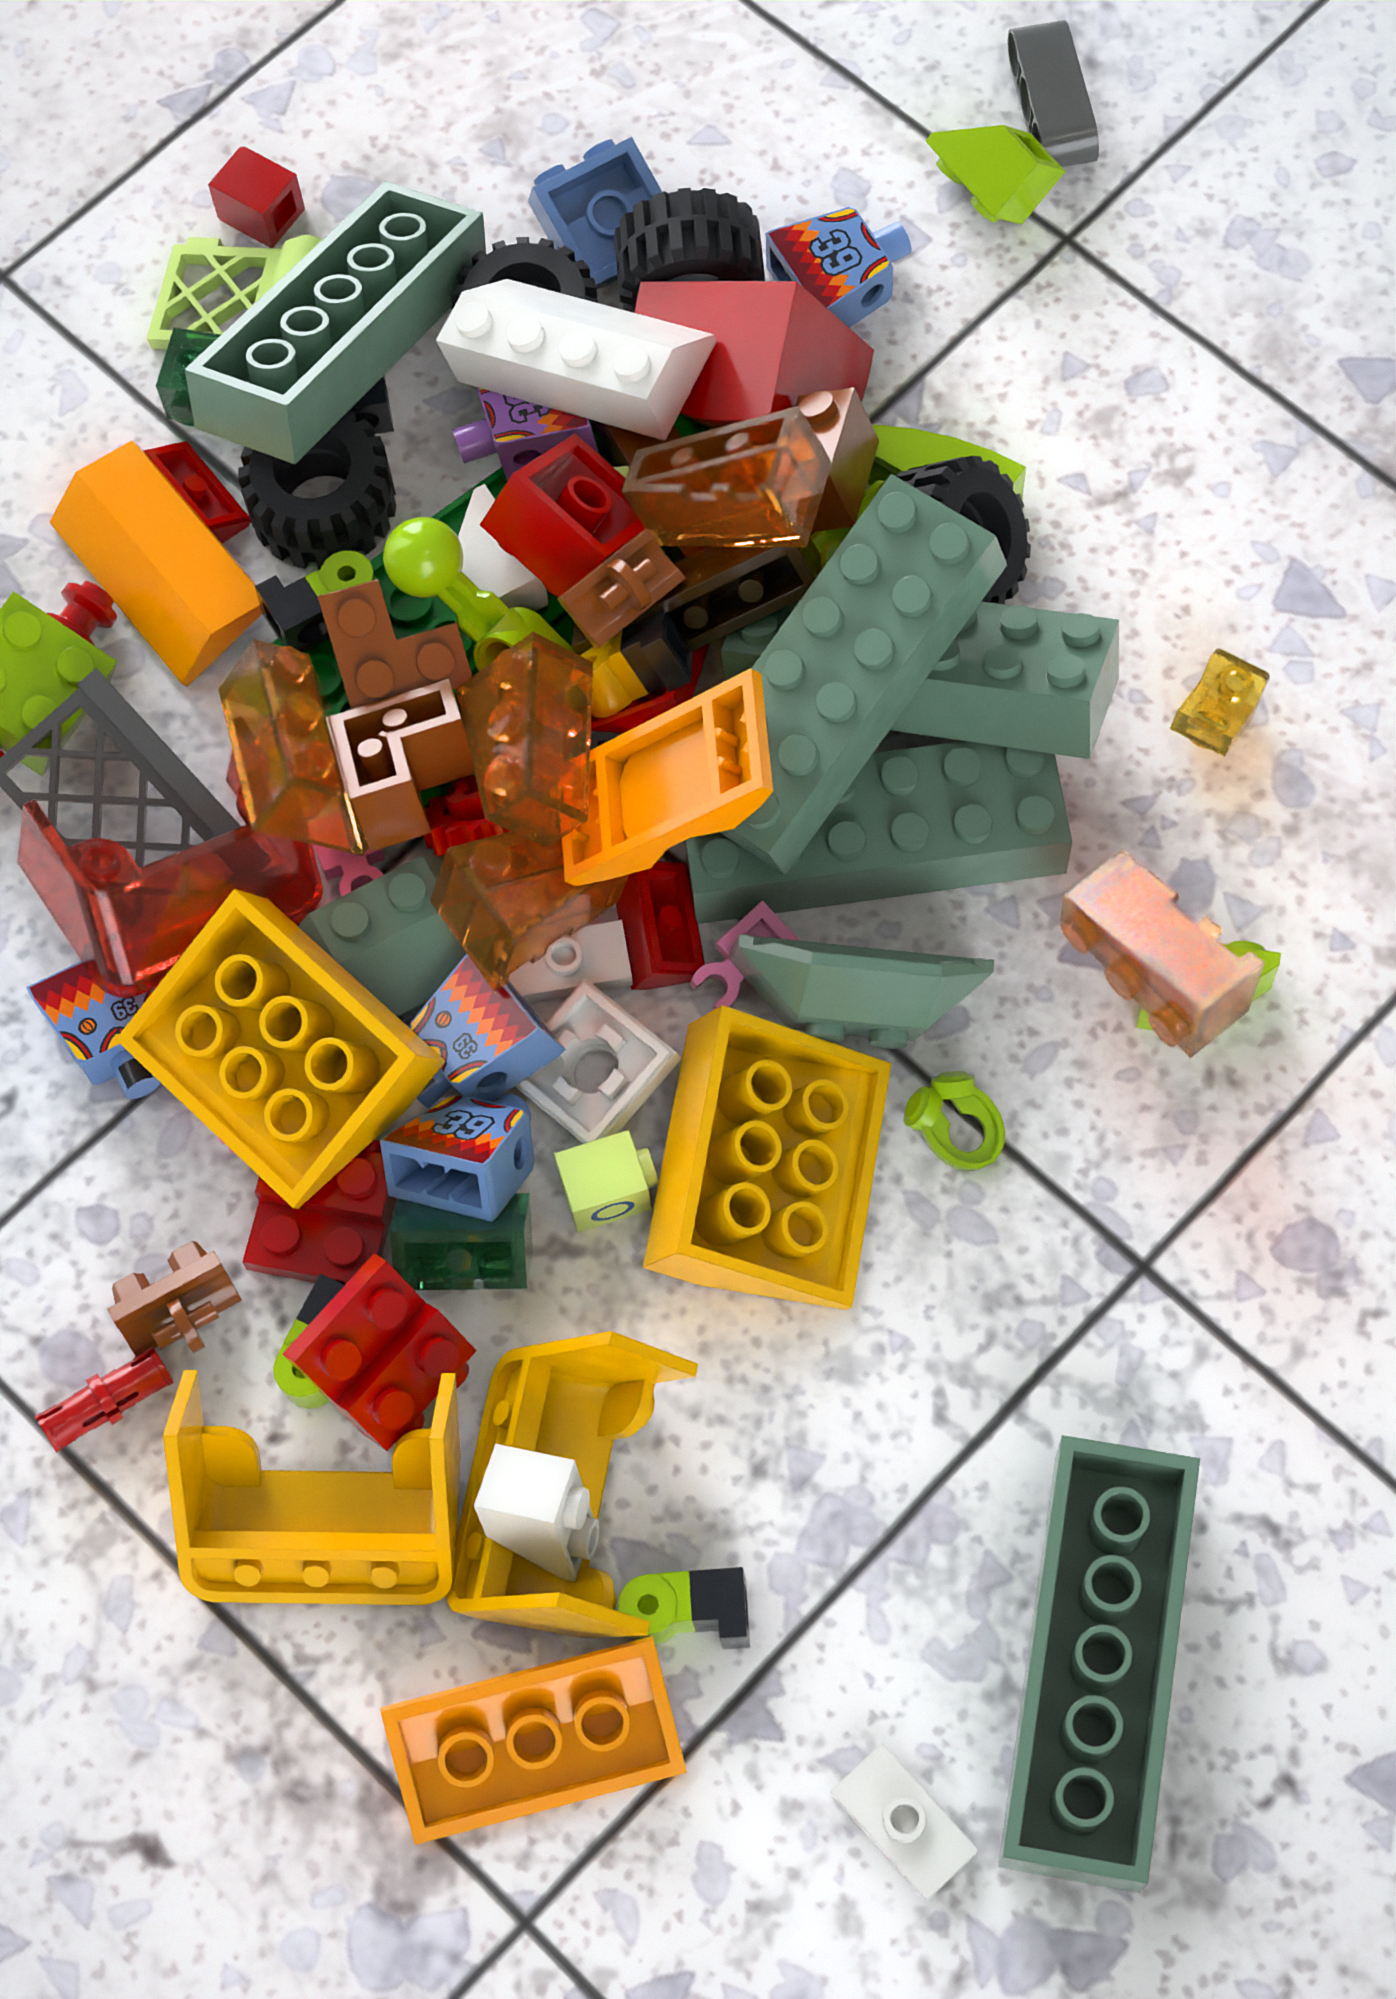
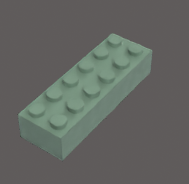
[185,181,486,464]
[720,474,1007,876]
[721,600,1119,759]
[684,741,1072,924]
[998,1435,1200,1893]

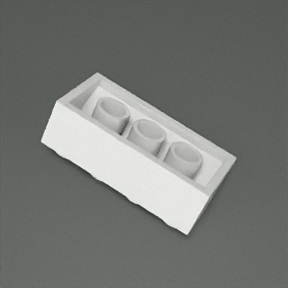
[436,279,717,441]

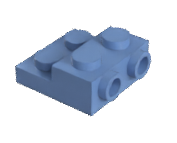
[528,137,662,289]

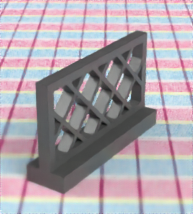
[0,668,271,958]

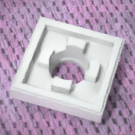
[515,978,682,1144]

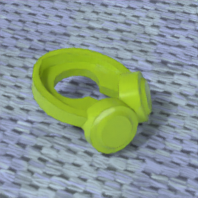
[903,1071,1006,1171]

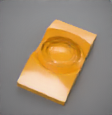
[557,668,773,886]

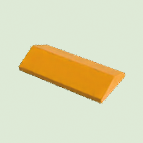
[49,440,262,687]
[380,1636,687,1845]

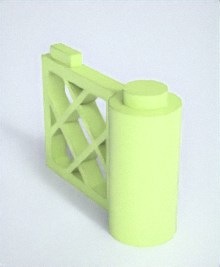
[146,235,322,352]

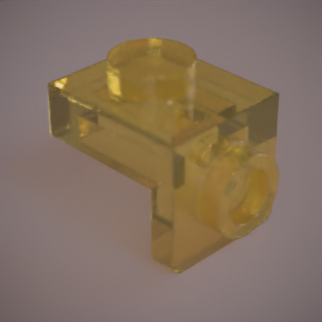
[1170,648,1270,757]

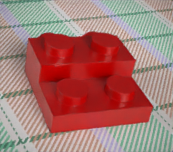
[242,1139,397,1285]
[283,1254,477,1451]

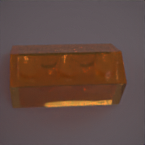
[218,639,369,856]

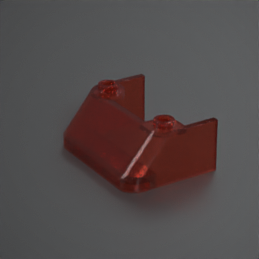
[17,718,323,998]

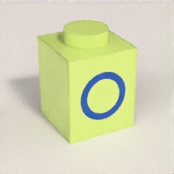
[554,1130,659,1233]

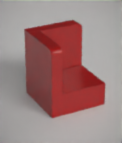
[208,146,305,248]

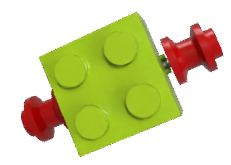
[0,581,118,777]

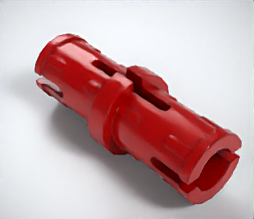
[35,1346,174,1453]

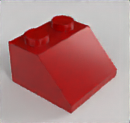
[480,433,666,597]

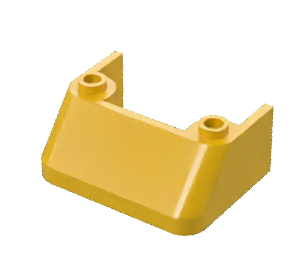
[446,1331,698,1638]
[163,1370,461,1605]

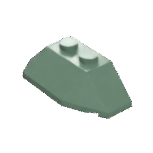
[298,854,514,1020]
[730,934,994,1049]

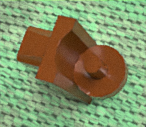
[557,528,686,649]
[107,1241,242,1356]

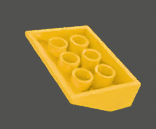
[115,889,446,1209]
[643,1005,892,1310]

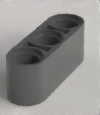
[1007,20,1099,167]

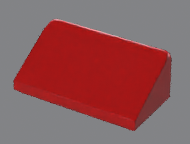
[143,441,251,544]
[612,861,705,990]

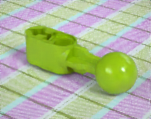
[383,517,583,731]

